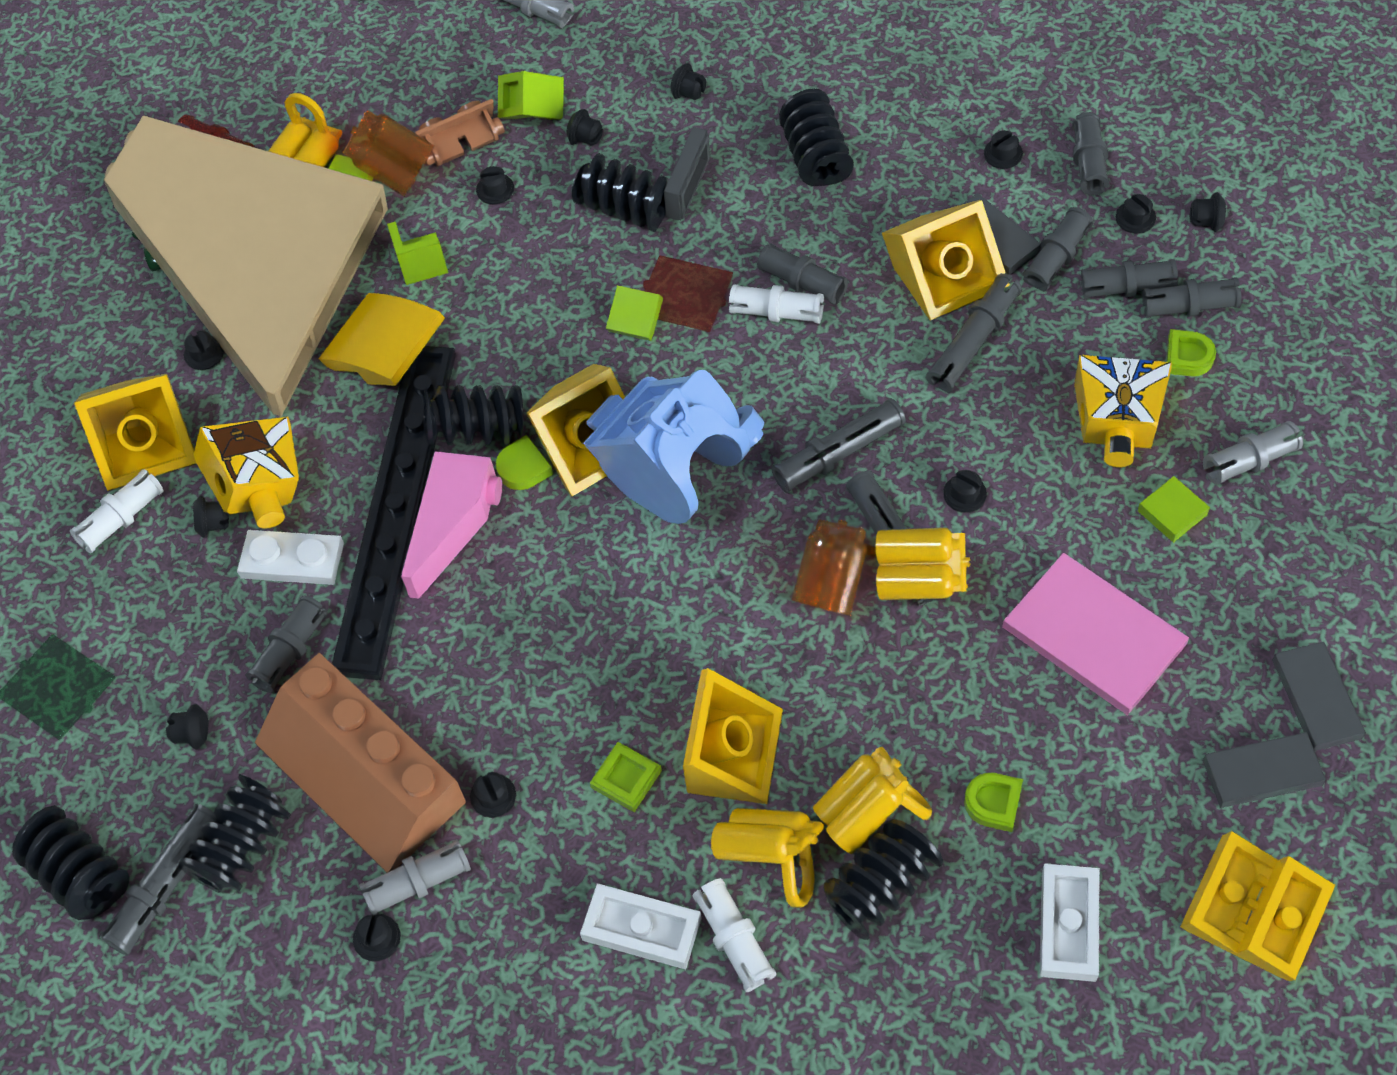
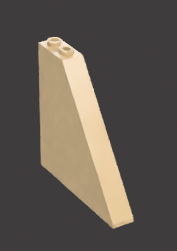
[104,115,388,416]

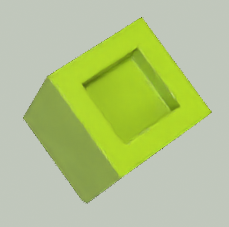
[498,71,564,120]
[387,221,448,285]

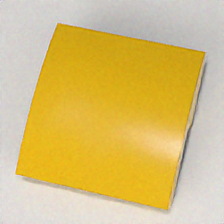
[318,293,445,386]
[1180,831,1335,981]

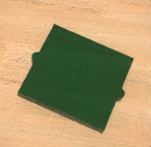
[0,634,116,741]

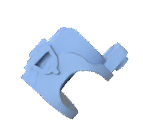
[583,370,764,524]

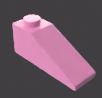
[401,451,502,599]

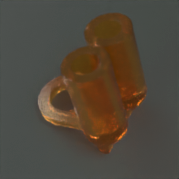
[343,110,435,197]
[791,520,877,616]

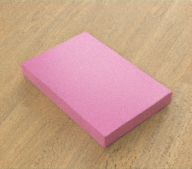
[1003,553,1189,716]

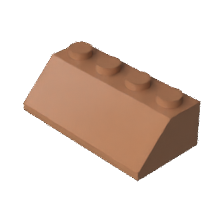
[255,653,466,873]

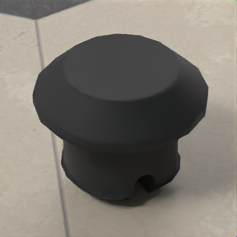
[670,63,707,100]
[566,109,603,146]
[984,130,1023,169]
[476,166,514,204]
[1190,192,1226,232]
[1115,194,1156,234]
[183,330,224,370]
[943,470,987,512]
[193,495,229,538]
[166,704,209,750]
[470,772,516,818]
[353,914,401,961]

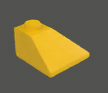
[882,200,1010,321]
[526,364,625,496]
[74,374,196,491]

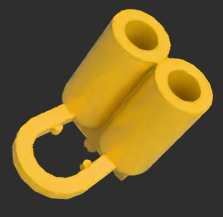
[268,93,342,168]
[875,527,971,600]
[813,747,932,854]
[711,808,824,908]

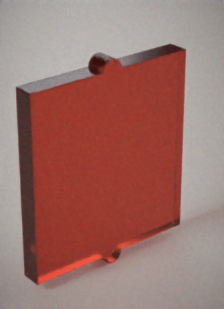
[643,255,733,332]

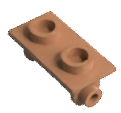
[415,99,505,167]

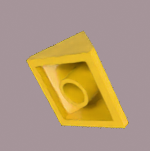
[683,668,783,804]

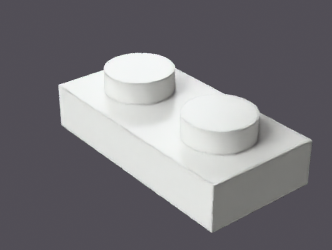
[237,530,344,585]
[1040,864,1100,982]
[580,883,702,970]

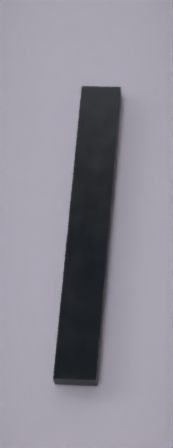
[332,346,456,681]

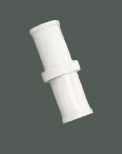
[729,284,824,323]
[70,469,164,553]
[692,878,776,992]

